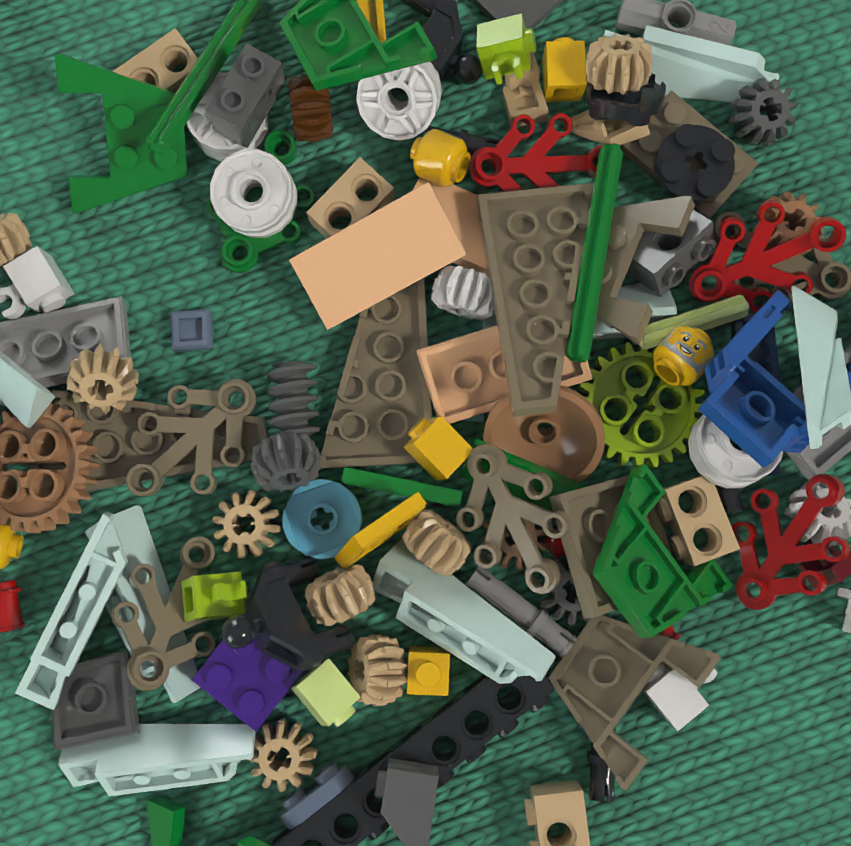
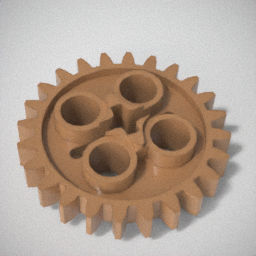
[0,403,100,533]

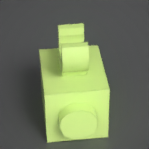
[291,658,360,727]

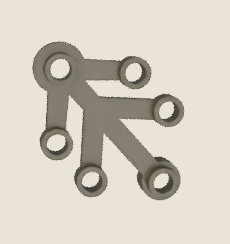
[713,212,851,303]
[126,379,256,497]
[456,444,571,594]
[111,537,220,691]

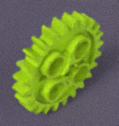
[578,342,705,468]

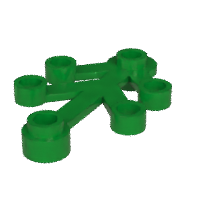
[206,130,316,273]

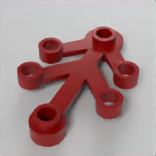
[469,113,603,192]
[689,200,846,312]
[731,474,850,610]

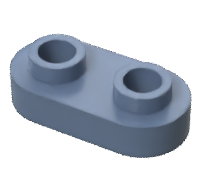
[279,762,355,830]

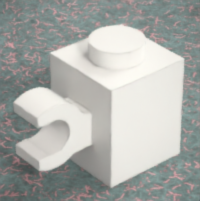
[0,246,74,320]
[642,663,718,731]

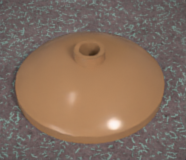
[483,385,605,483]

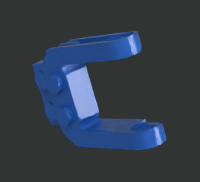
[698,290,851,468]

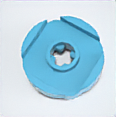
[282,479,363,559]

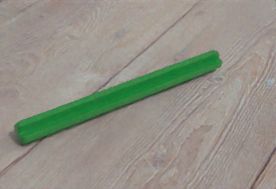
[146,0,264,155]
[565,143,623,363]

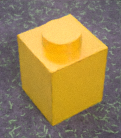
[542,37,587,102]
[403,415,473,481]
[407,646,450,696]

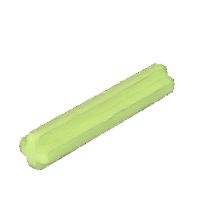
[639,295,749,350]

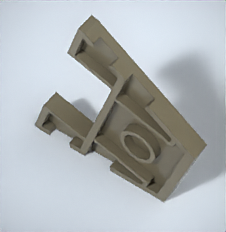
[583,196,695,344]
[548,615,722,791]

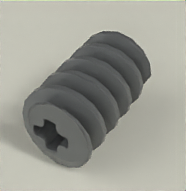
[267,361,320,441]

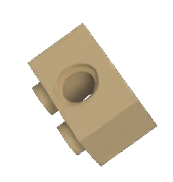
[524,780,590,846]

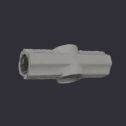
[615,0,737,46]

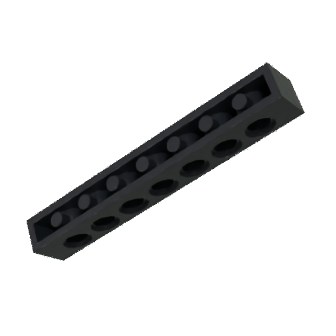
[268,674,554,846]

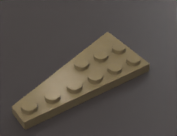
[477,183,594,417]
[319,278,432,469]
[30,390,269,492]

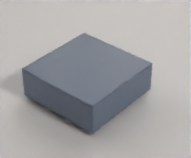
[171,310,214,352]

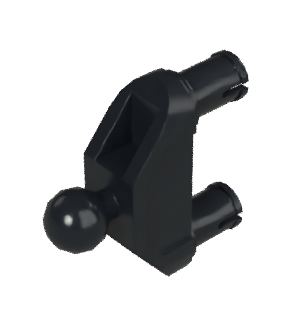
[393,0,483,93]
[222,556,354,671]

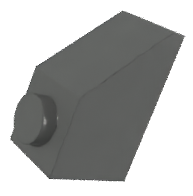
[375,758,439,846]

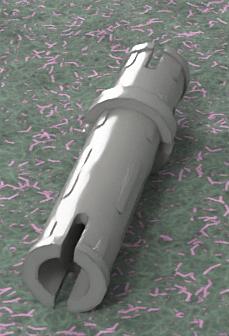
[465,566,577,658]

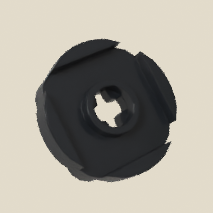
[586,73,666,126]
[653,124,735,205]

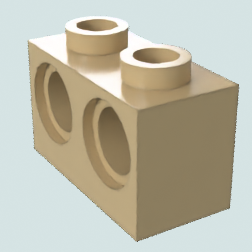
[112,28,198,92]
[306,157,395,239]
[656,475,740,566]

